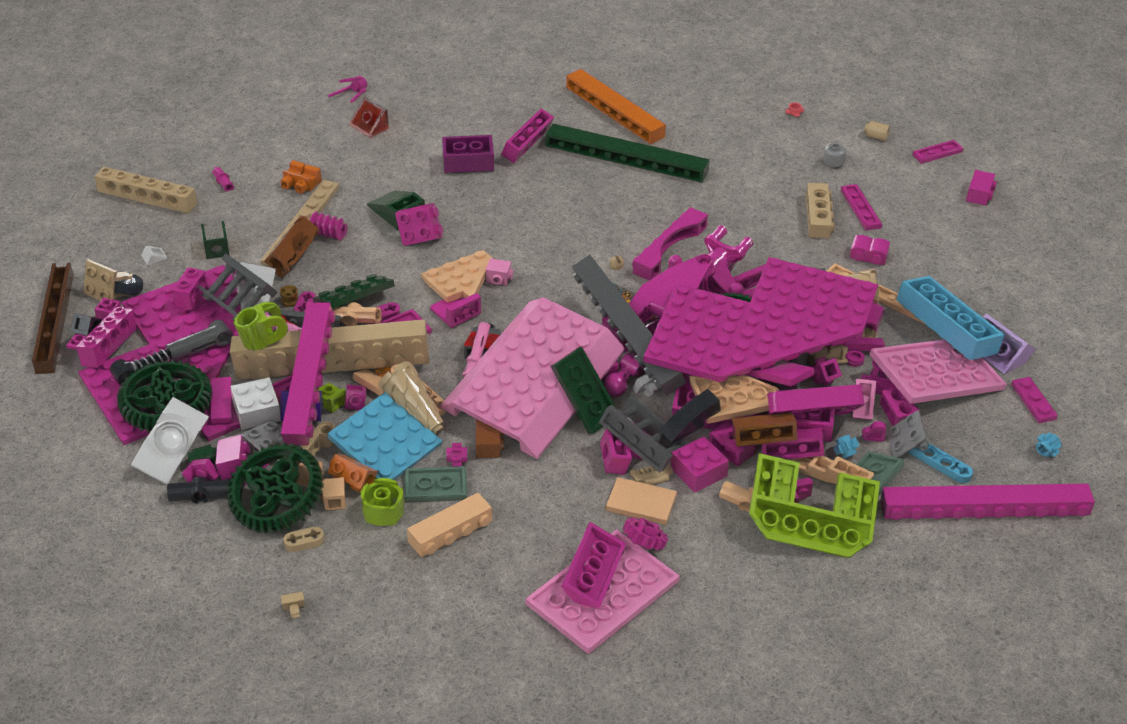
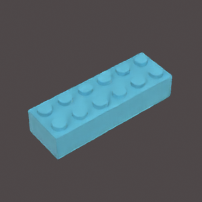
[896,276,1004,360]

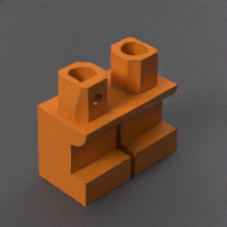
[281,160,322,194]

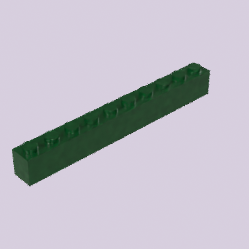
[546,123,710,183]

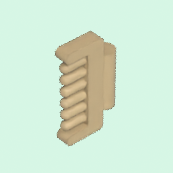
[630,463,673,485]

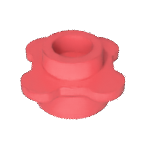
[785,102,804,117]

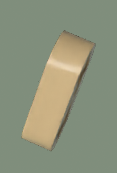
[284,527,324,552]

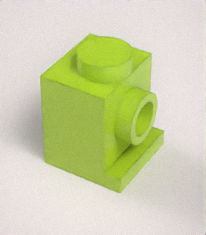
[319,382,346,413]

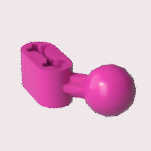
[603,352,645,397]

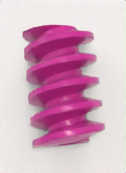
[310,211,348,241]

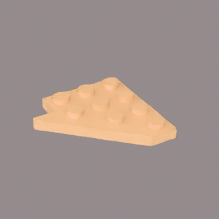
[421,250,492,303]
[689,375,779,424]

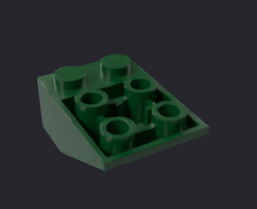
[367,190,425,230]

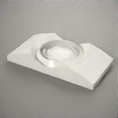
[131,397,209,485]

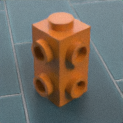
[328,454,378,492]

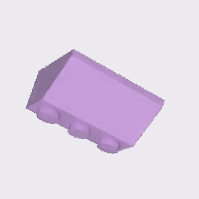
[983,313,1036,374]

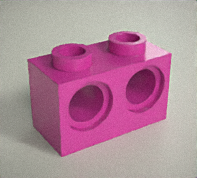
[172,267,208,311]
[880,388,920,426]

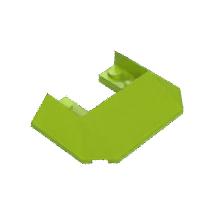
[749,453,880,558]

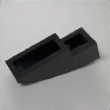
[660,389,721,445]

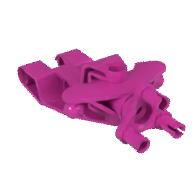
[629,225,754,332]

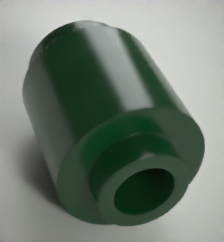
[187,444,217,465]

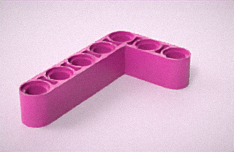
[767,384,865,415]

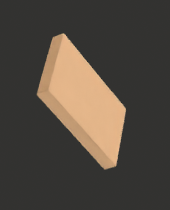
[606,477,677,525]

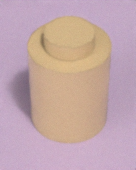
[864,121,890,141]

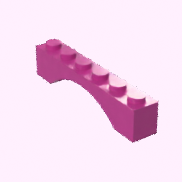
[632,207,708,280]

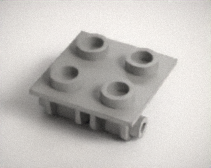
[887,410,929,458]
[240,420,284,462]

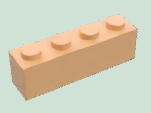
[407,493,492,558]

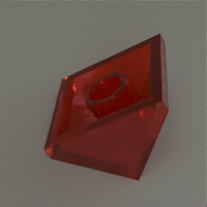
[348,96,389,138]

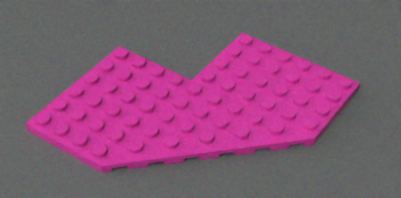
[643,257,878,382]
[78,265,241,445]

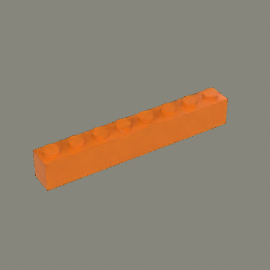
[566,69,666,144]

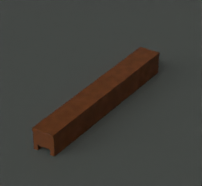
[32,262,74,374]

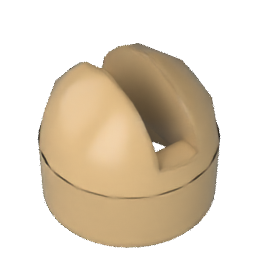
[610,255,624,270]

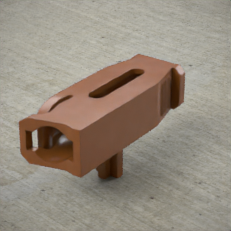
[264,216,319,278]

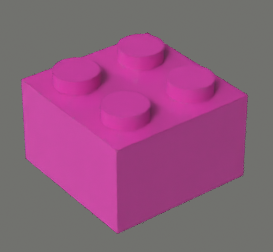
[670,436,729,493]

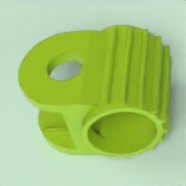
[233,302,288,351]

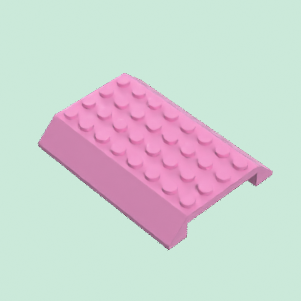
[440,297,625,459]

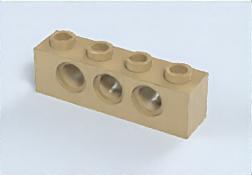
[806,183,835,238]

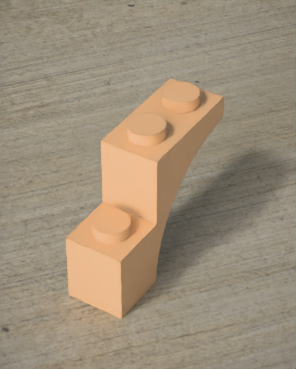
[287,461,346,510]

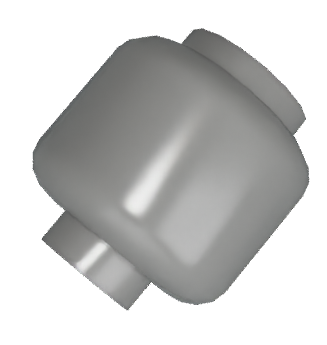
[823,143,846,168]

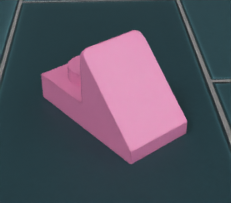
[852,379,876,420]

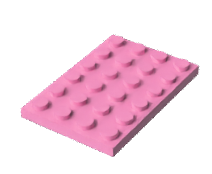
[869,339,1007,404]
[525,529,680,654]

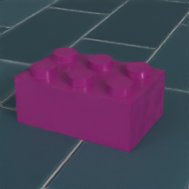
[442,135,494,173]

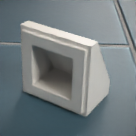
[141,246,168,265]

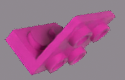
[430,293,481,328]

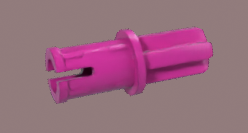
[212,166,234,192]

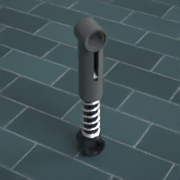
[110,320,233,386]

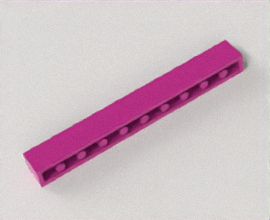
[880,484,1095,520]

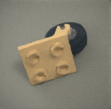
[84,259,143,301]

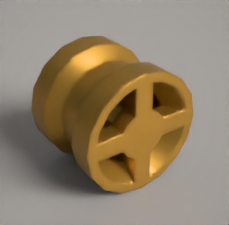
[280,285,299,307]

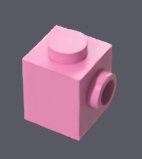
[485,258,514,286]

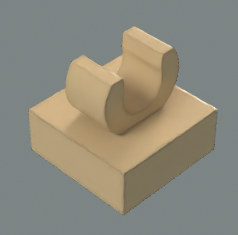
[281,591,305,619]

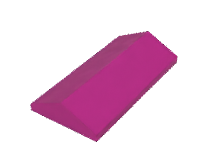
[561,522,626,609]

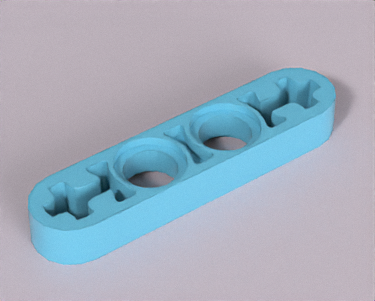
[907,443,973,483]

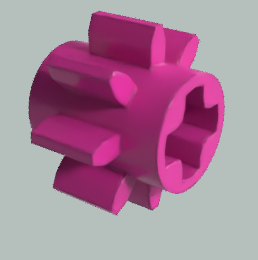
[446,443,467,467]

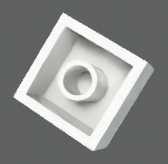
[230,377,281,430]

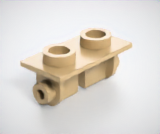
[808,344,848,365]

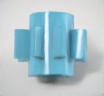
[1035,432,1062,457]
[833,434,860,458]

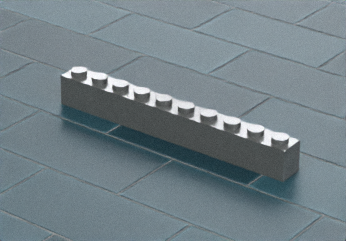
[571,255,686,396]

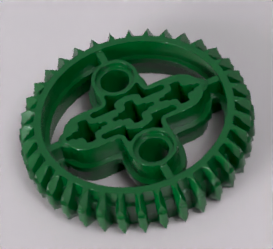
[117,360,213,433]
[226,442,324,534]

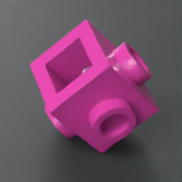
[809,357,842,386]

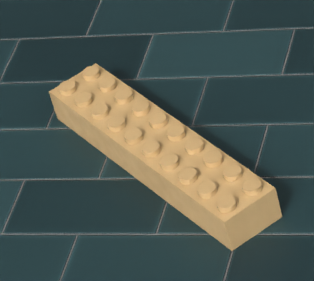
[230,319,430,380]

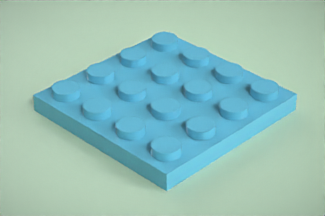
[327,392,442,480]

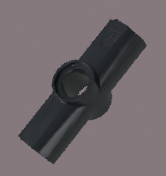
[167,476,229,504]

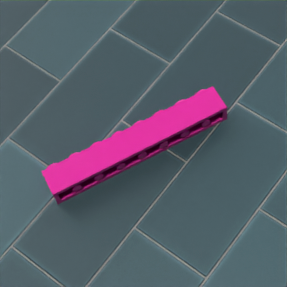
[281,302,335,446]

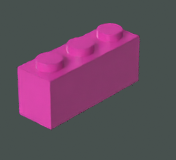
[762,427,825,459]

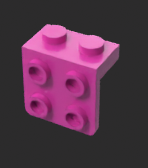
[396,203,443,246]

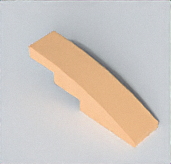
[791,456,874,484]

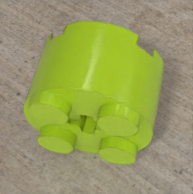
[361,478,404,526]

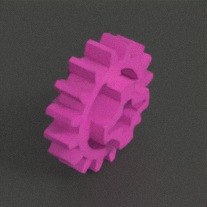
[622,517,669,550]

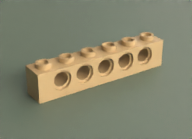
[95,167,197,213]

